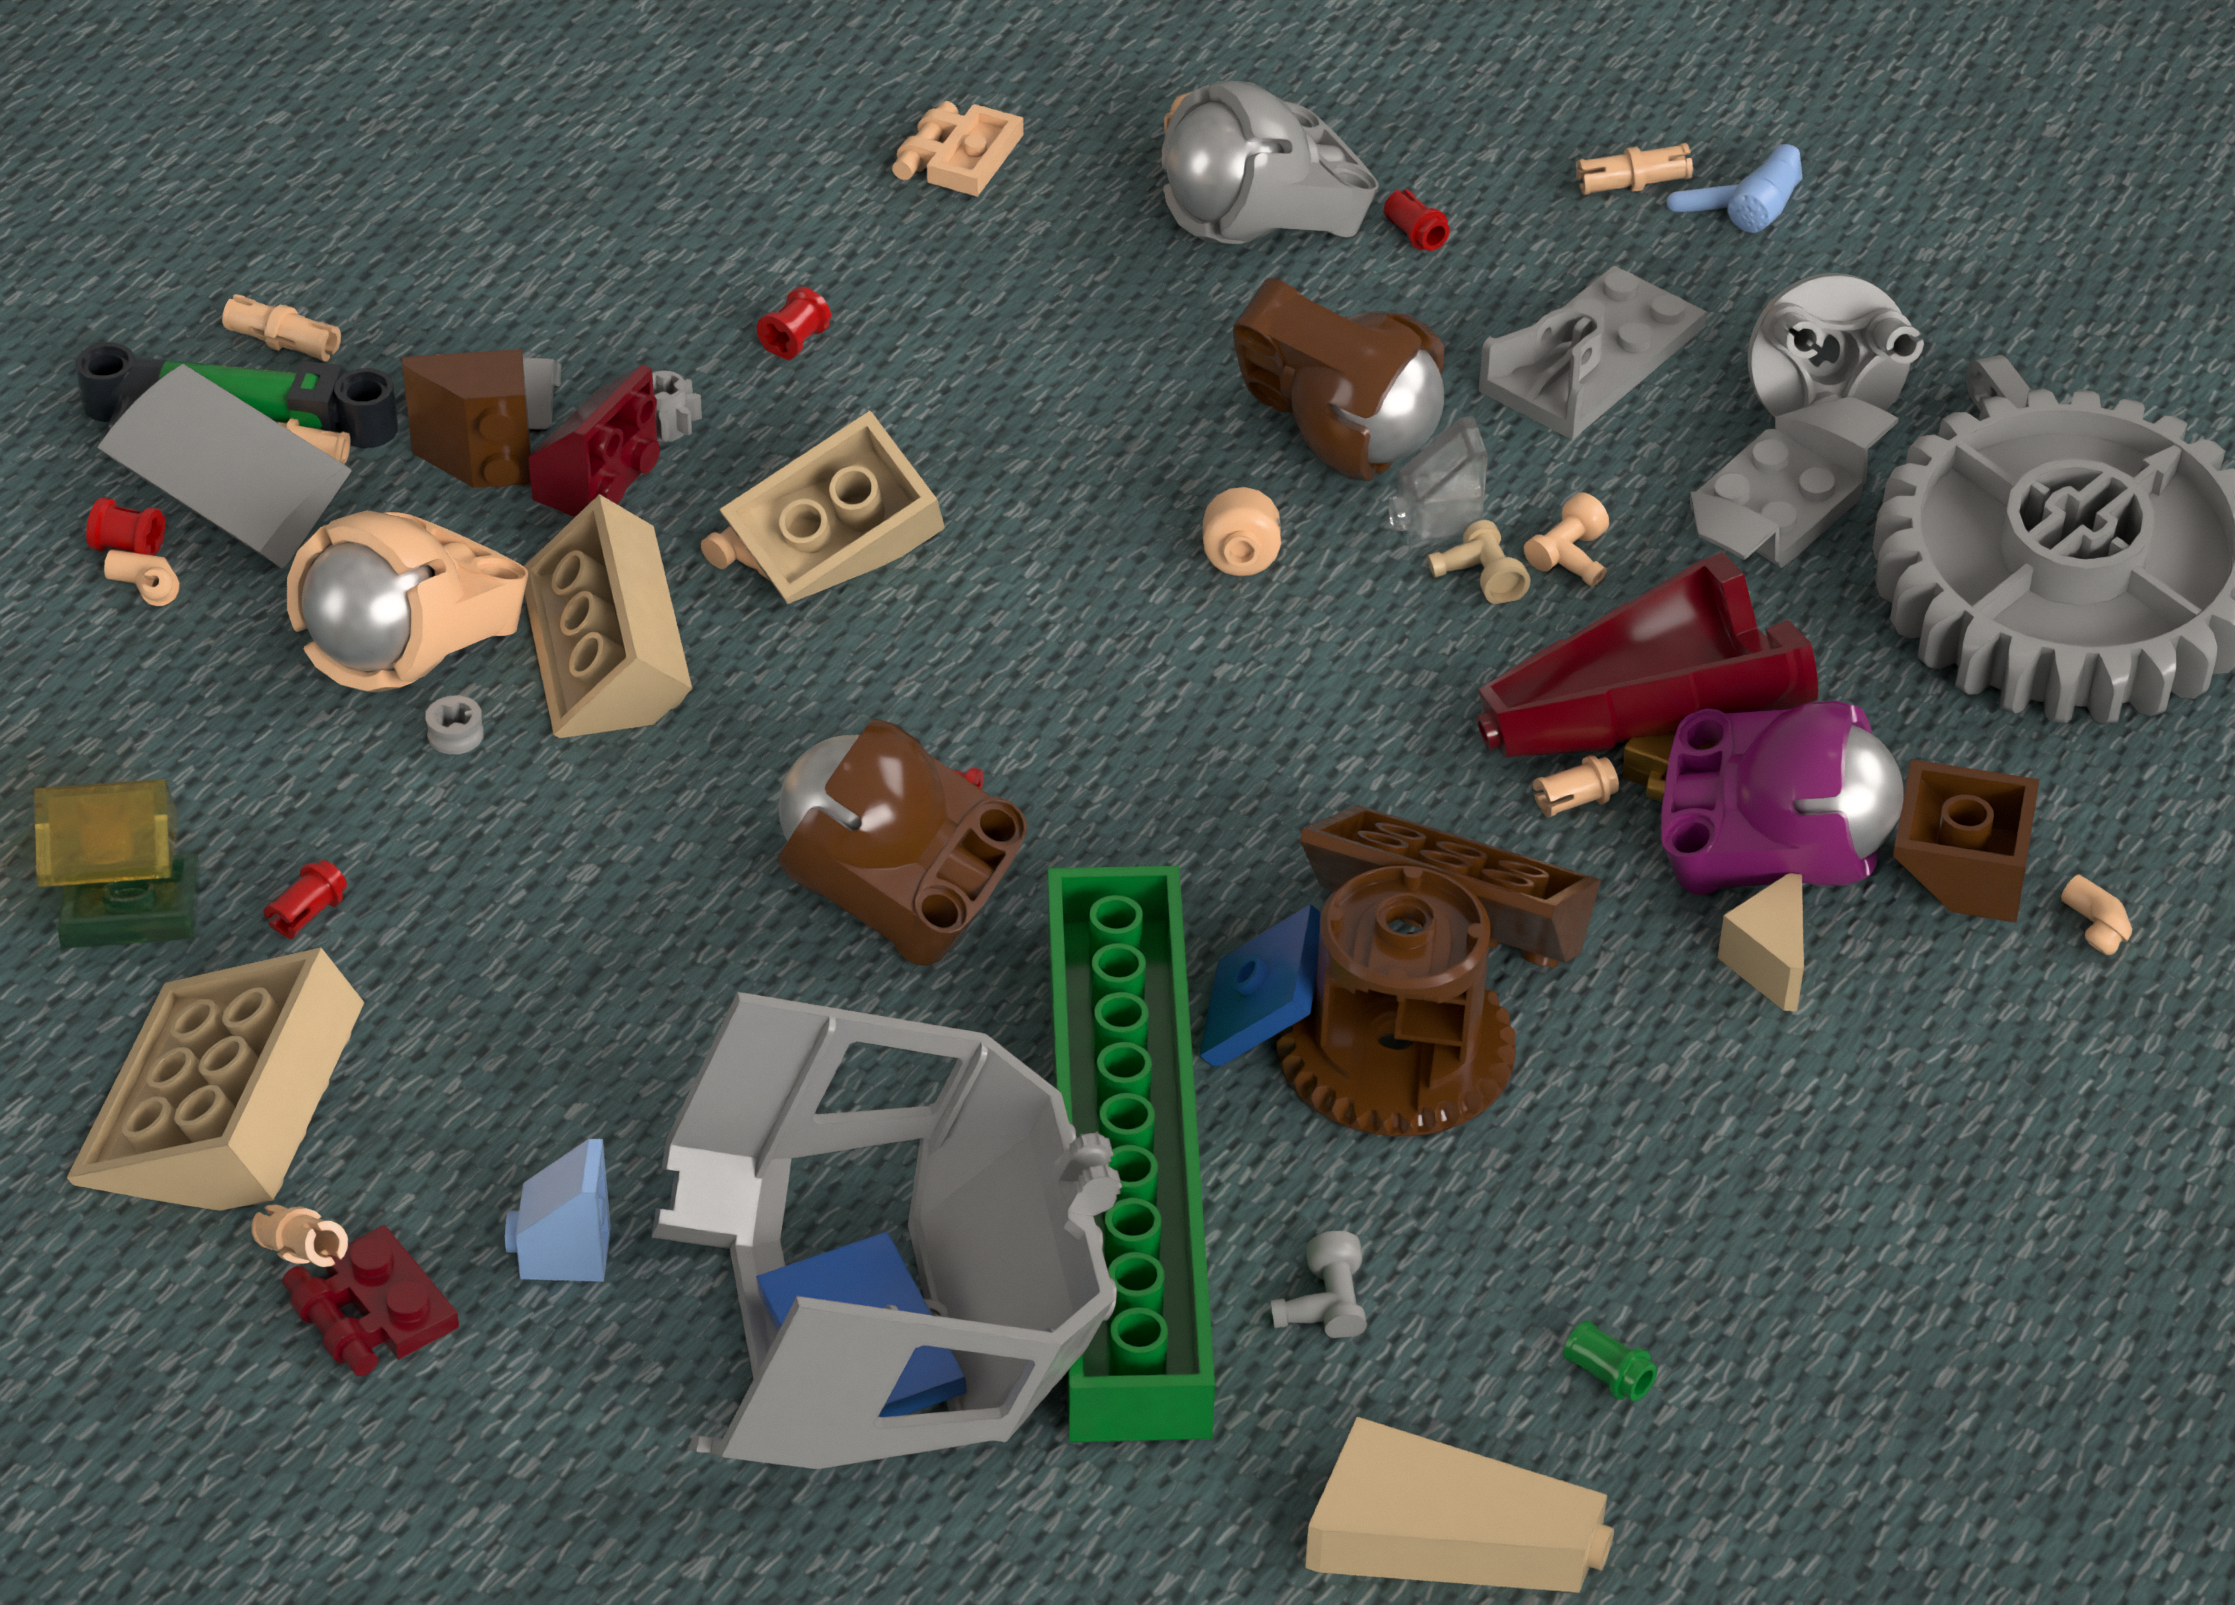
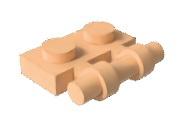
[892,101,1023,197]

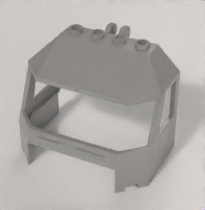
[651,992,1122,1469]

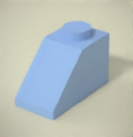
[505,1139,611,1282]

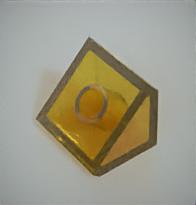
[34,779,177,887]

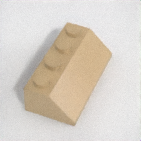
[524,494,692,738]

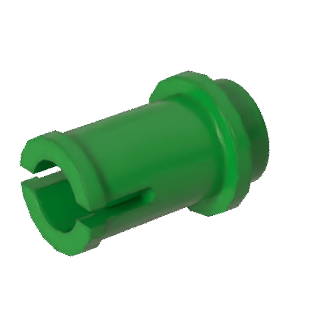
[1563,1320,1657,1401]

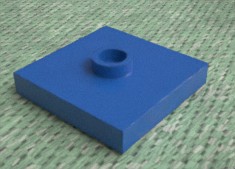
[1199,904,1321,1066]

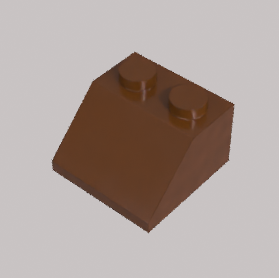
[402,349,531,488]
[1893,759,2040,923]

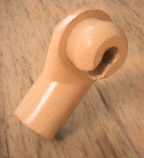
[2061,874,2132,955]

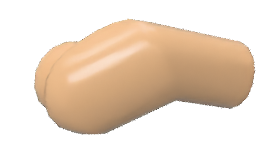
[104,549,180,606]

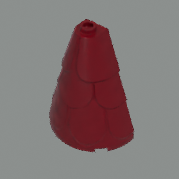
[1476,552,1819,758]

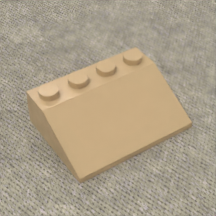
[67,948,364,1211]

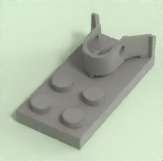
[1478,265,1707,440]

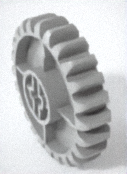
[1872,389,2235,724]

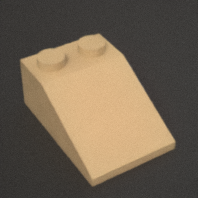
[720,411,945,604]

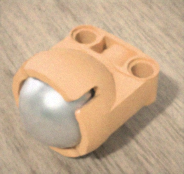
[287,510,528,693]

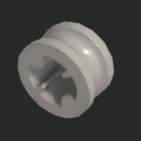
[425,695,484,754]

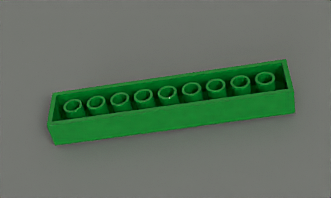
[1047,866,1215,1442]

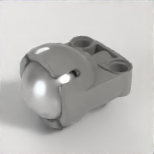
[1162,81,1378,244]

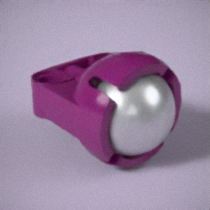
[1661,701,1903,895]

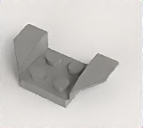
[1690,397,1898,568]

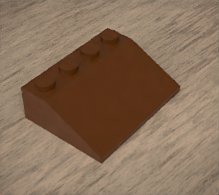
[1300,805,1601,967]

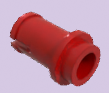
[1383,189,1450,251]
[263,860,347,939]

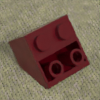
[528,365,660,517]

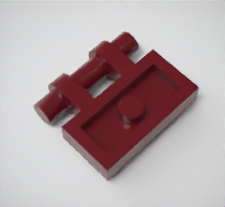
[282,1224,459,1376]

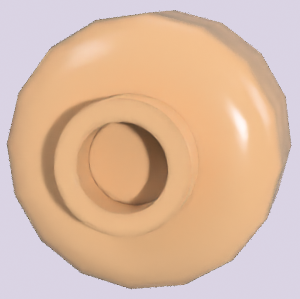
[1203,487,1281,576]

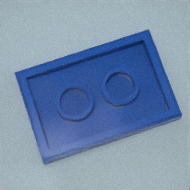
[756,1232,967,1417]

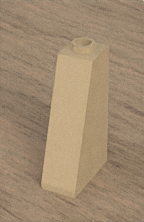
[1305,1417,1614,1593]

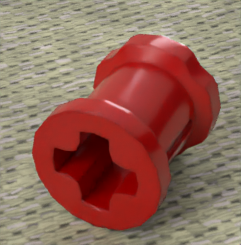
[756,286,832,360]
[86,497,166,556]

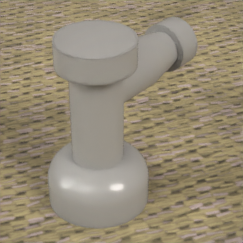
[1271,1231,1367,1338]

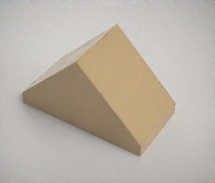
[1717,873,1804,1011]

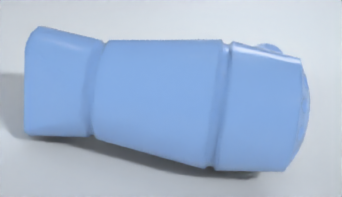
[1666,144,1803,233]

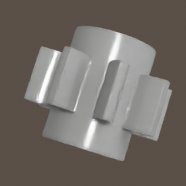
[652,371,702,442]

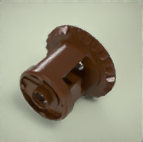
[1276,866,1516,1137]

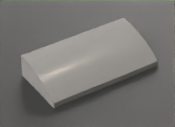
[97,364,352,568]

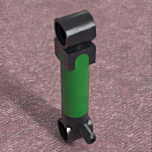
[75,342,398,448]

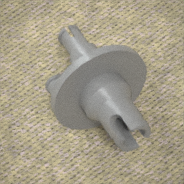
[1748,273,1924,417]

